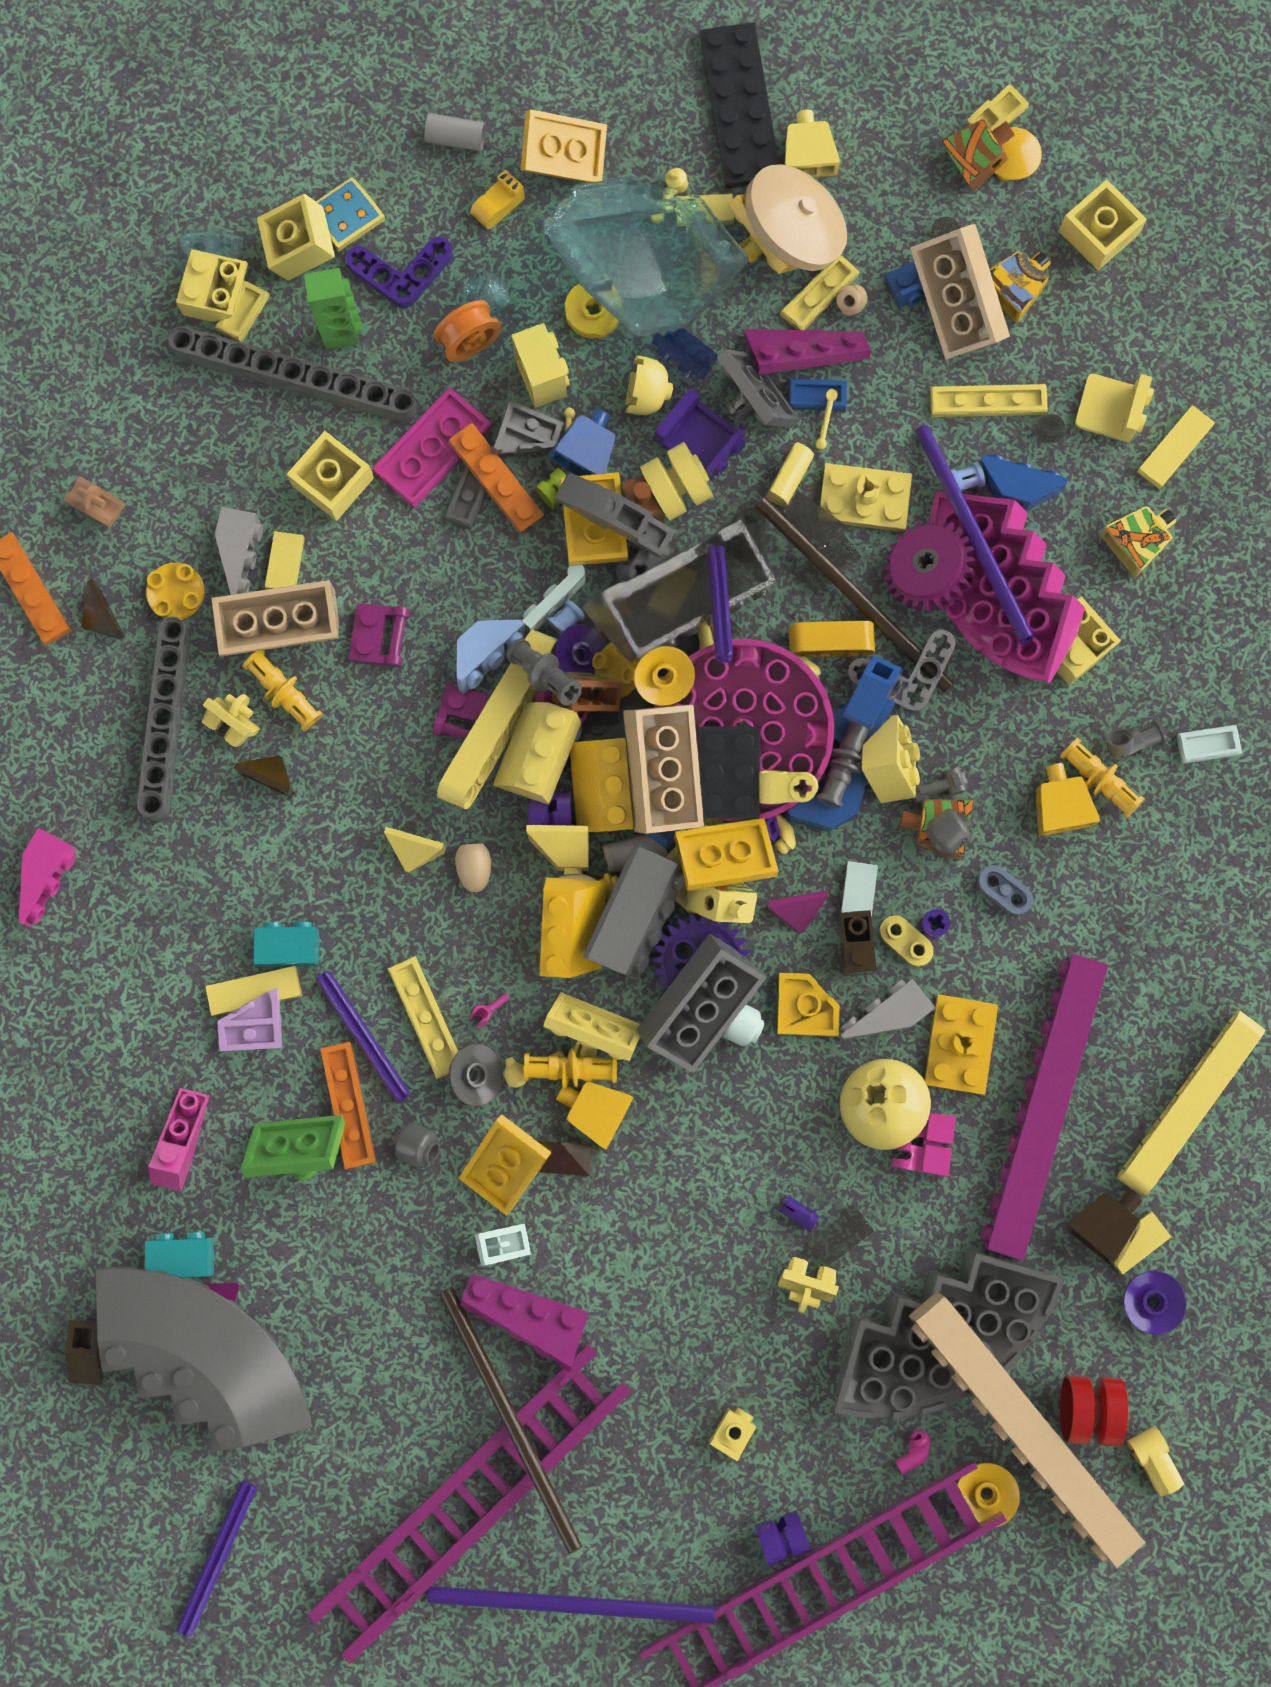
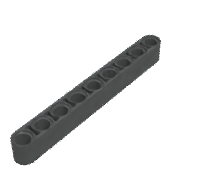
[168,326,418,423]

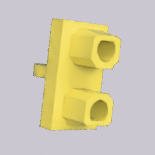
[201,694,261,747]
[778,1257,839,1314]

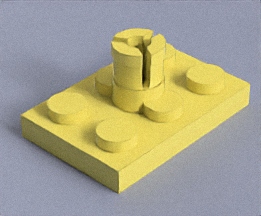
[818,463,912,532]
[543,992,641,1061]

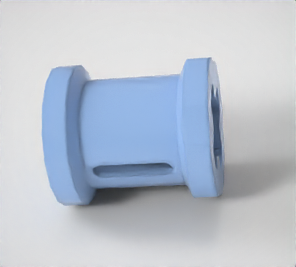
[951,461,985,492]
[546,599,585,635]

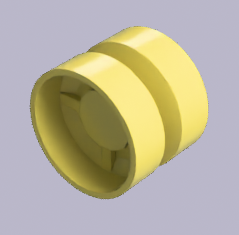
[640,442,714,521]

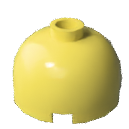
[625,355,673,416]

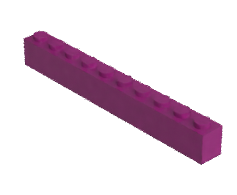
[980,953,1108,1261]

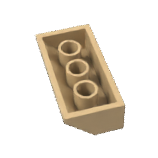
[910,224,1010,360]
[211,580,339,657]
[623,705,704,834]

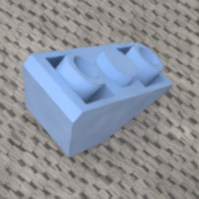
[457,620,526,695]

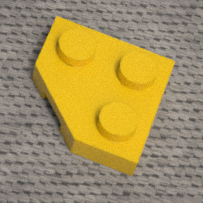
[777,973,840,1037]

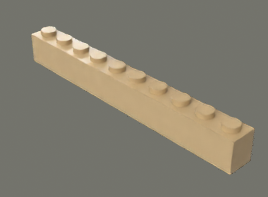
[909,1291,1145,1568]

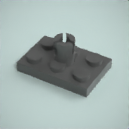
[717,349,800,428]

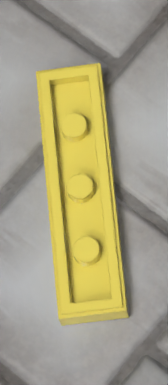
[930,384,1048,417]
[388,956,458,1080]

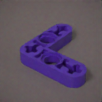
[346,237,453,308]

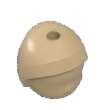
[836,283,867,316]

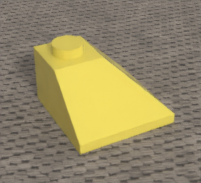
[526,825,589,875]

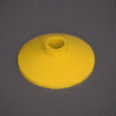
[634,646,695,706]
[957,1463,1020,1528]

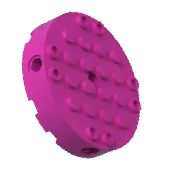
[654,639,834,822]

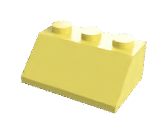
[493,702,582,805]

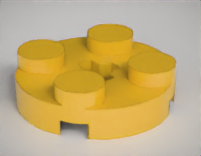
[565,280,622,339]

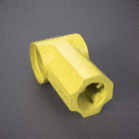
[1127,1426,1184,1497]

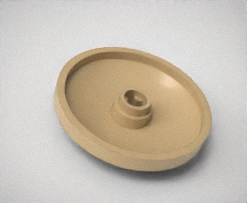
[745,165,847,271]

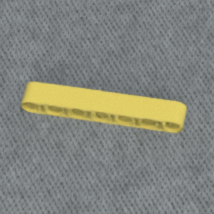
[437,630,557,809]
[1117,1010,1265,1198]

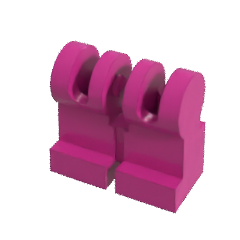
[891,1113,956,1177]

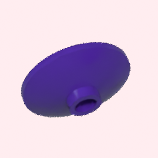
[554,624,607,674]
[1123,1271,1187,1335]

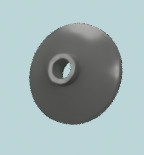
[449,1044,503,1106]

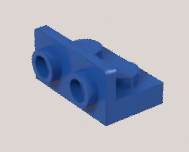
[884,261,925,307]

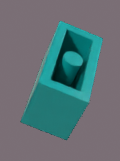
[254,922,319,967]
[145,1232,214,1278]

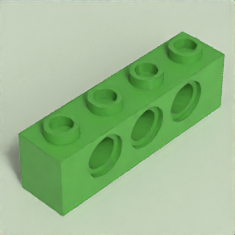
[304,268,363,350]

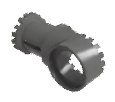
[1106,719,1168,758]

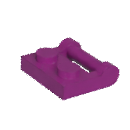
[349,603,410,668]
[432,684,491,740]

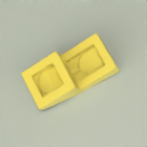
[967,84,1029,131]

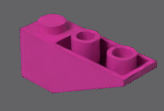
[19,828,77,928]
[148,1088,209,1192]

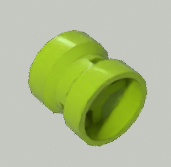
[535,468,566,509]

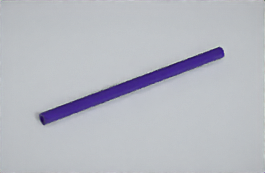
[915,425,1034,644]
[427,1586,715,1624]

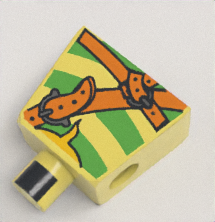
[1100,506,1176,578]
[686,882,757,923]

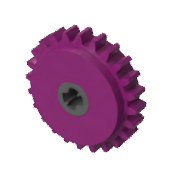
[883,519,977,612]

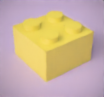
[1059,180,1147,270]
[257,194,335,281]
[511,323,570,408]
[287,431,374,521]

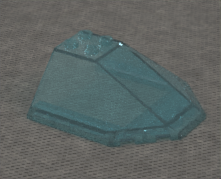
[542,177,749,336]

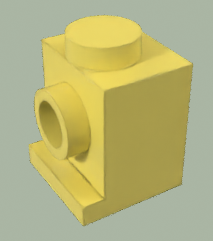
[709,1407,756,1461]

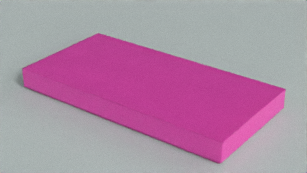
[371,387,493,509]

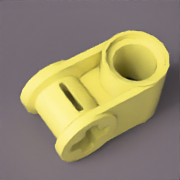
[759,771,818,804]

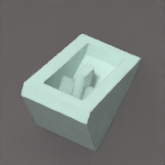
[475,1224,531,1266]

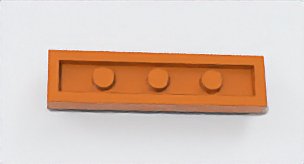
[448,423,544,534]
[0,532,72,646]
[320,1042,377,1169]

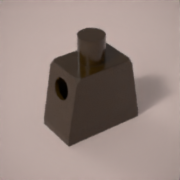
[1067,1190,1142,1270]

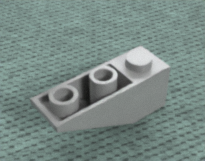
[215,507,263,595]
[838,979,935,1041]

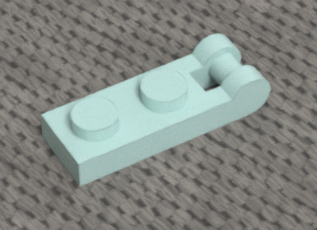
[522,565,586,633]

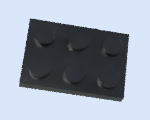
[699,726,761,819]

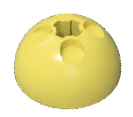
[840,1059,931,1150]

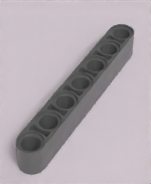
[137,616,191,822]

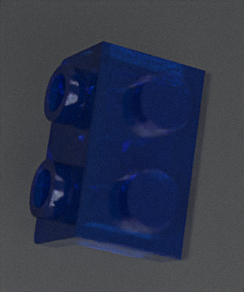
[651,322,718,379]

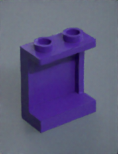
[654,387,746,481]

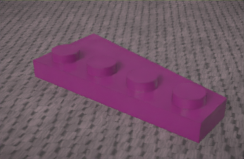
[744,329,871,375]
[460,1273,589,1373]

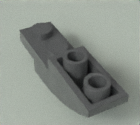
[554,473,675,558]

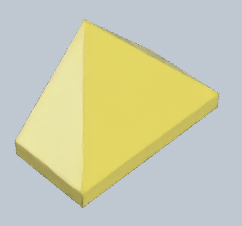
[384,827,446,872]

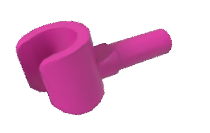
[469,993,509,1029]

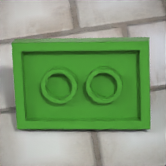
[241,1115,346,1181]

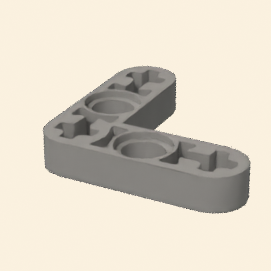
[848,630,956,711]

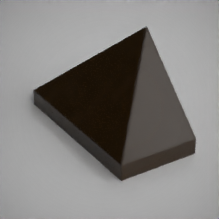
[81,579,125,639]
[234,756,295,798]
[537,1141,592,1176]

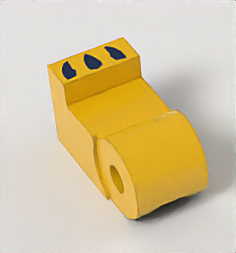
[470,170,525,229]

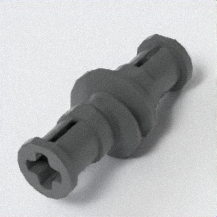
[506,639,582,705]
[816,719,874,809]

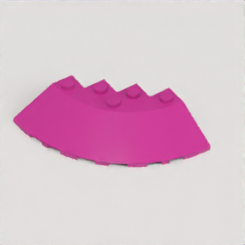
[930,491,1085,684]

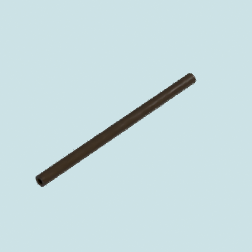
[755,497,954,692]
[439,1287,583,1555]

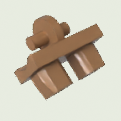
[63,476,126,528]

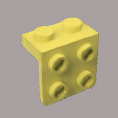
[1075,374,1154,443]

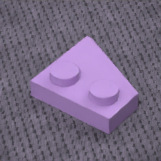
[217,988,282,1051]

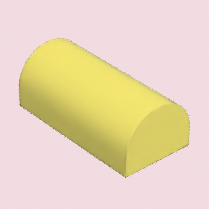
[766,442,814,507]

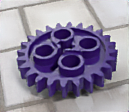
[653,913,751,986]

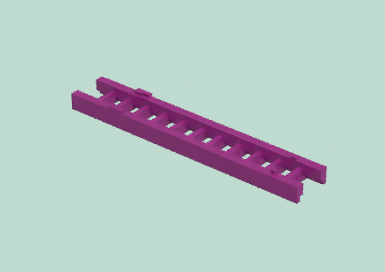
[307,1343,631,1664]

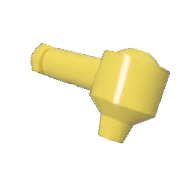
[650,168,688,225]
[503,1051,565,1088]

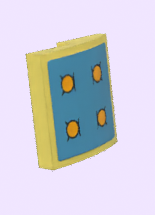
[316,177,385,252]

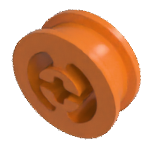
[434,300,502,362]

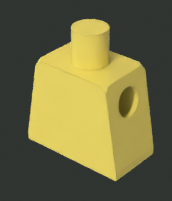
[784,110,840,177]

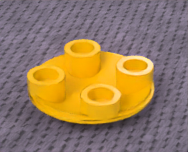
[995,127,1042,182]
[146,563,205,620]
[592,639,641,698]

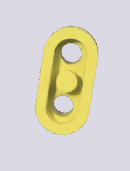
[879,916,933,967]

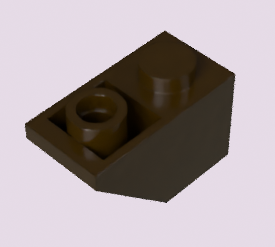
[840,910,877,977]
[65,1318,104,1385]

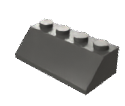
[583,844,686,978]
[637,934,767,1073]

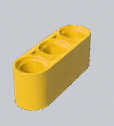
[789,621,875,657]

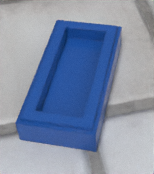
[788,379,847,411]

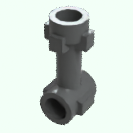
[912,767,968,803]

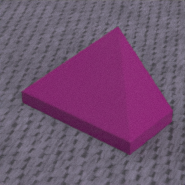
[766,890,828,933]

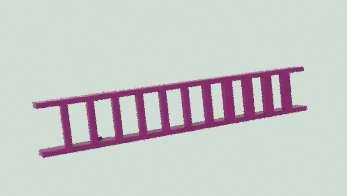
[639,1459,1007,1687]

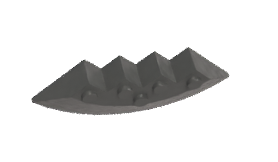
[833,1248,1065,1419]
[96,1267,312,1452]

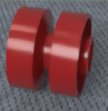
[1060,1374,1129,1447]

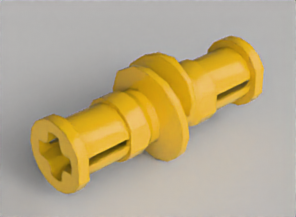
[242,650,323,732]
[1060,738,1145,818]
[524,1048,617,1088]

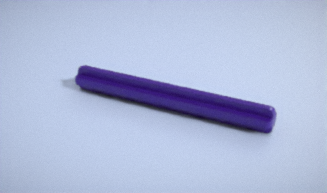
[707,544,733,663]
[316,971,410,1102]
[176,1481,256,1637]

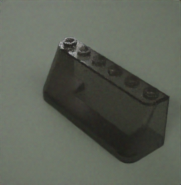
[583,519,776,663]

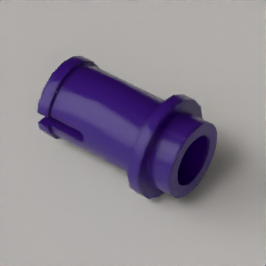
[779,1195,820,1232]

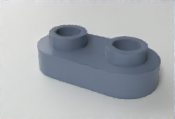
[977,865,1033,916]

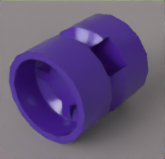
[528,793,572,826]
[755,1510,811,1566]

